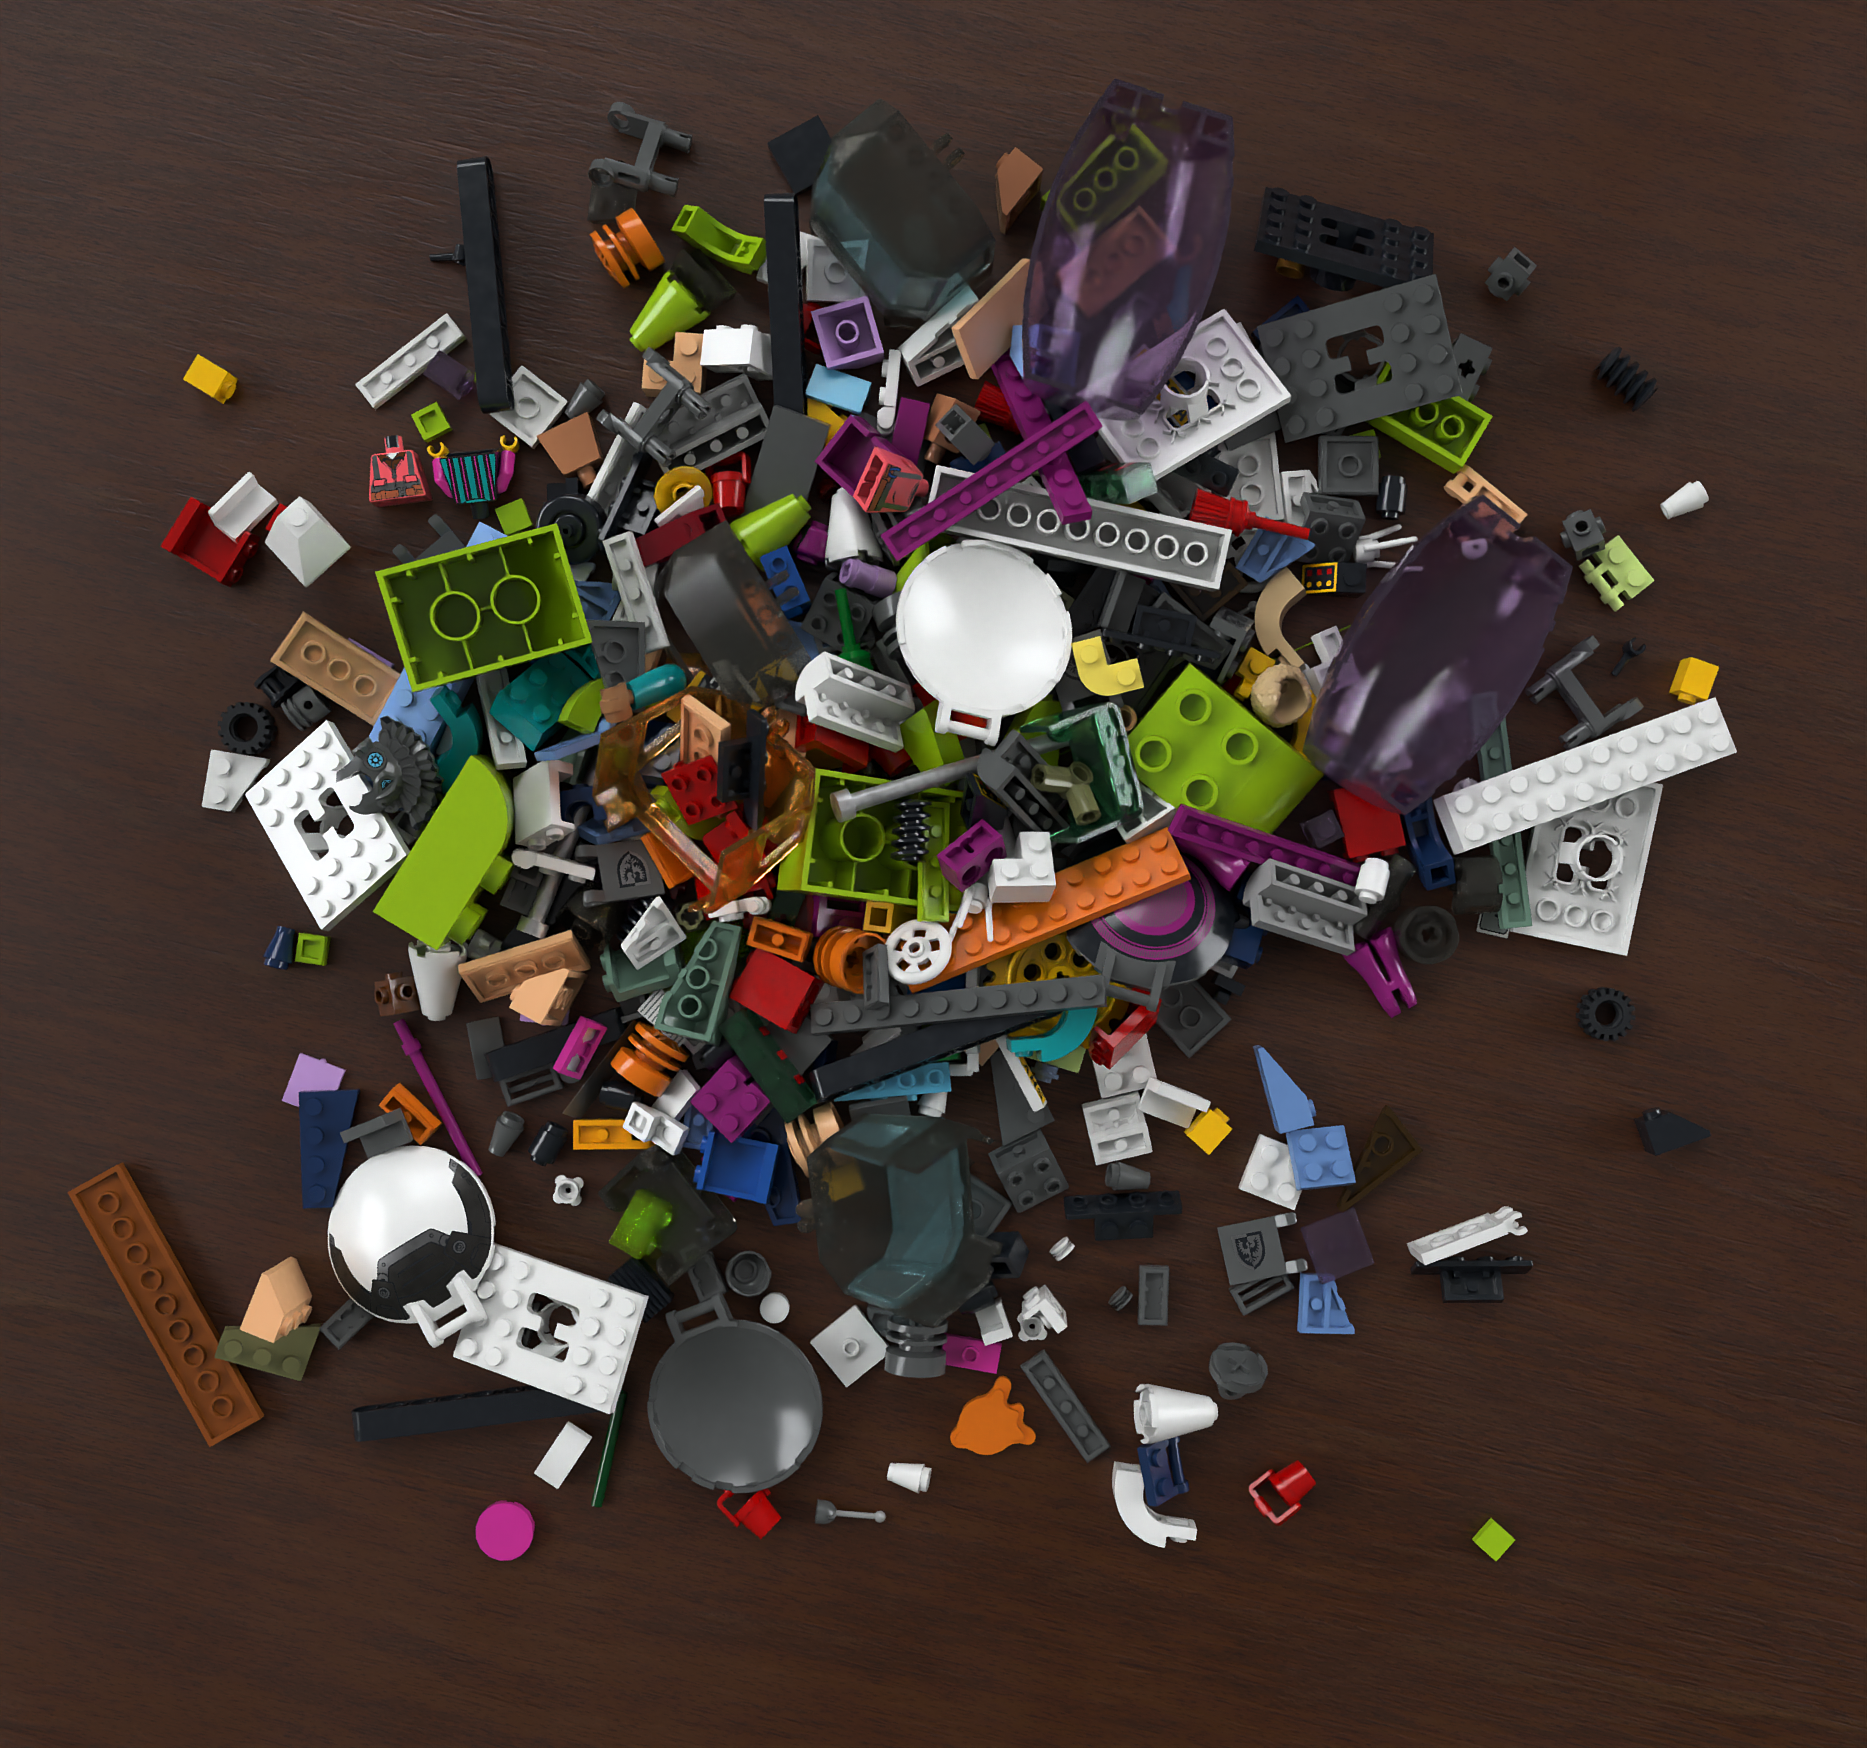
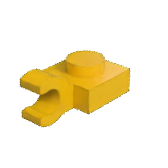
[1233,647,1276,702]

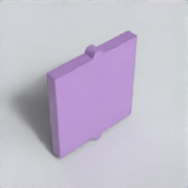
[282,1053,346,1107]

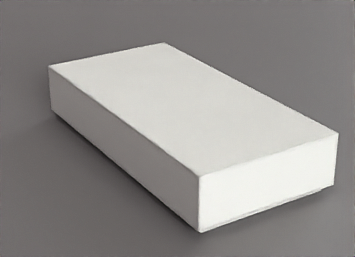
[652,1070,701,1121]

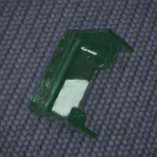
[1019,702,1144,843]

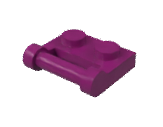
[811,895,869,938]

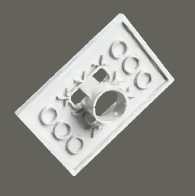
[1076,309,1291,490]
[245,720,410,931]
[1510,783,1663,956]
[453,1242,649,1414]

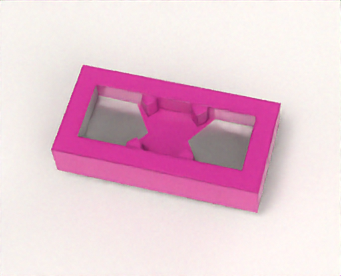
[553,1016,607,1080]

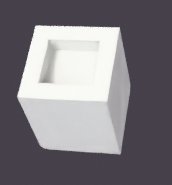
[975,1297,1013,1346]

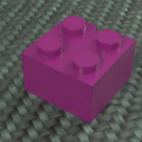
[814,415,905,498]
[690,1054,780,1143]

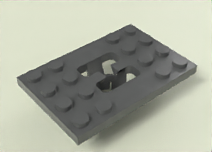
[1257,274,1463,443]

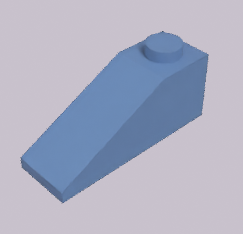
[1253,1045,1316,1134]

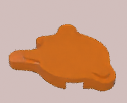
[950,1376,1036,1455]

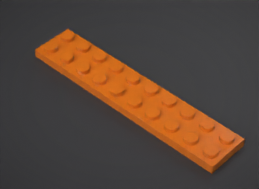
[896,827,1191,994]

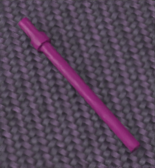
[393,1018,483,1176]

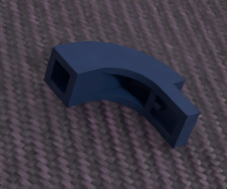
[1398,781,1456,891]

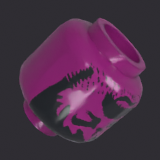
[792,521,828,567]

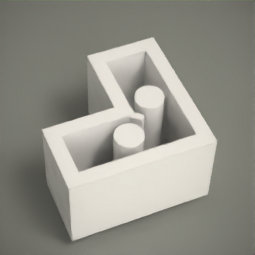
[700,324,773,381]
[987,832,1056,903]

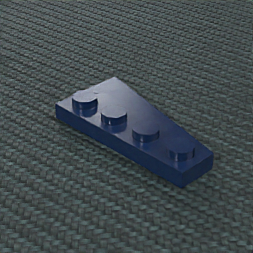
[299,1089,360,1209]
[742,1105,804,1226]

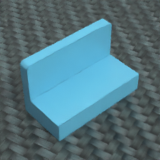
[805,364,872,415]

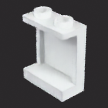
[513,760,575,851]

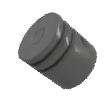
[281,685,332,732]

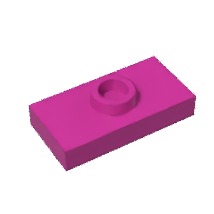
[942,1333,1002,1374]

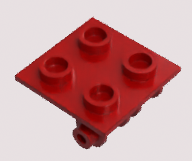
[661,754,739,826]

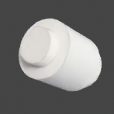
[1354,858,1390,904]

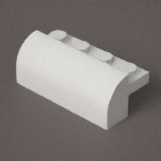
[795,651,915,753]

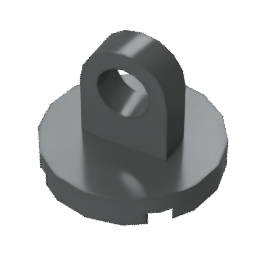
[1209,1342,1268,1400]

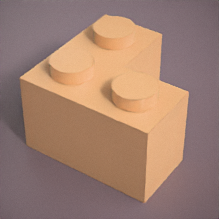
[642,332,707,397]

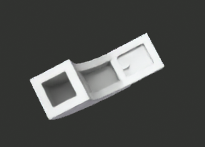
[1112,1461,1197,1548]

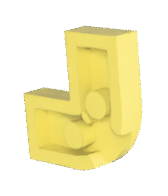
[1071,636,1144,696]

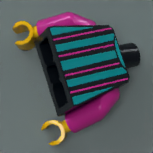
[427,435,520,519]

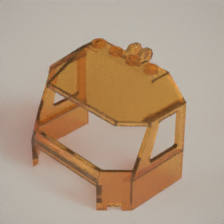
[592,686,816,914]

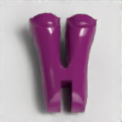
[1172,835,1251,891]
[1342,927,1417,1018]

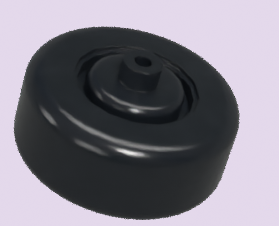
[536,493,607,565]

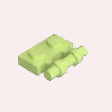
[1579,535,1654,612]

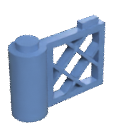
[534,717,638,761]

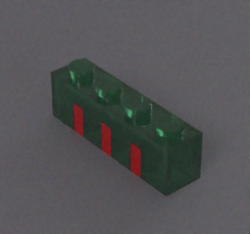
[1073,462,1158,504]
[718,1007,817,1124]

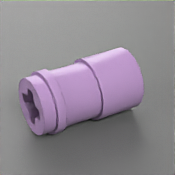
[839,558,897,599]

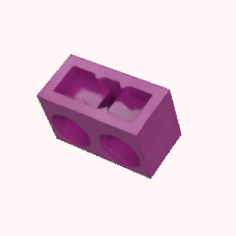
[937,819,1007,893]

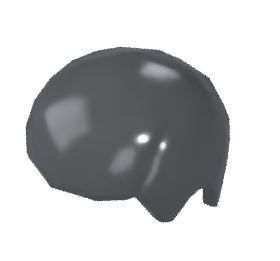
[725,1250,771,1297]

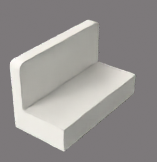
[208,472,278,544]
[1138,1077,1211,1128]

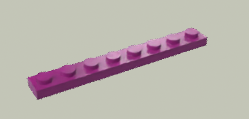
[991,347,1092,525]
[880,400,1103,562]
[1168,804,1361,887]

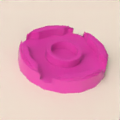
[476,1500,535,1561]

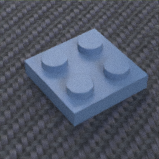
[1286,1125,1356,1191]

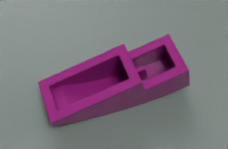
[891,397,930,467]

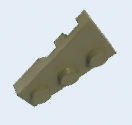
[214,1323,322,1381]

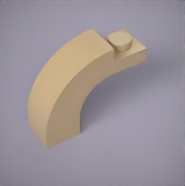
[1254,567,1307,672]

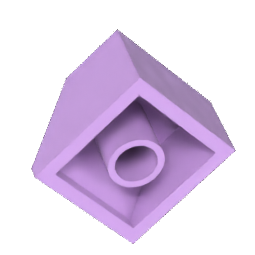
[811,295,884,370]

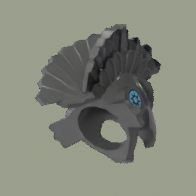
[336,716,445,830]

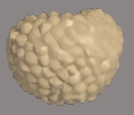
[1250,663,1312,728]

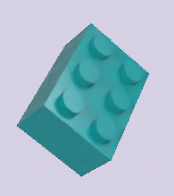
[489,653,592,752]

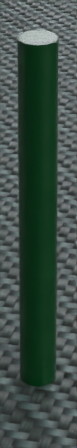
[591,1390,628,1508]

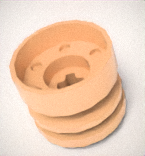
[784,1102,855,1178]

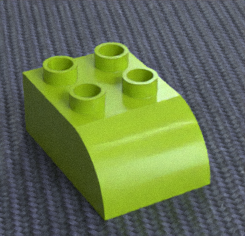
[375,523,593,692]
[1112,661,1325,834]
[373,755,515,950]
[777,768,967,912]

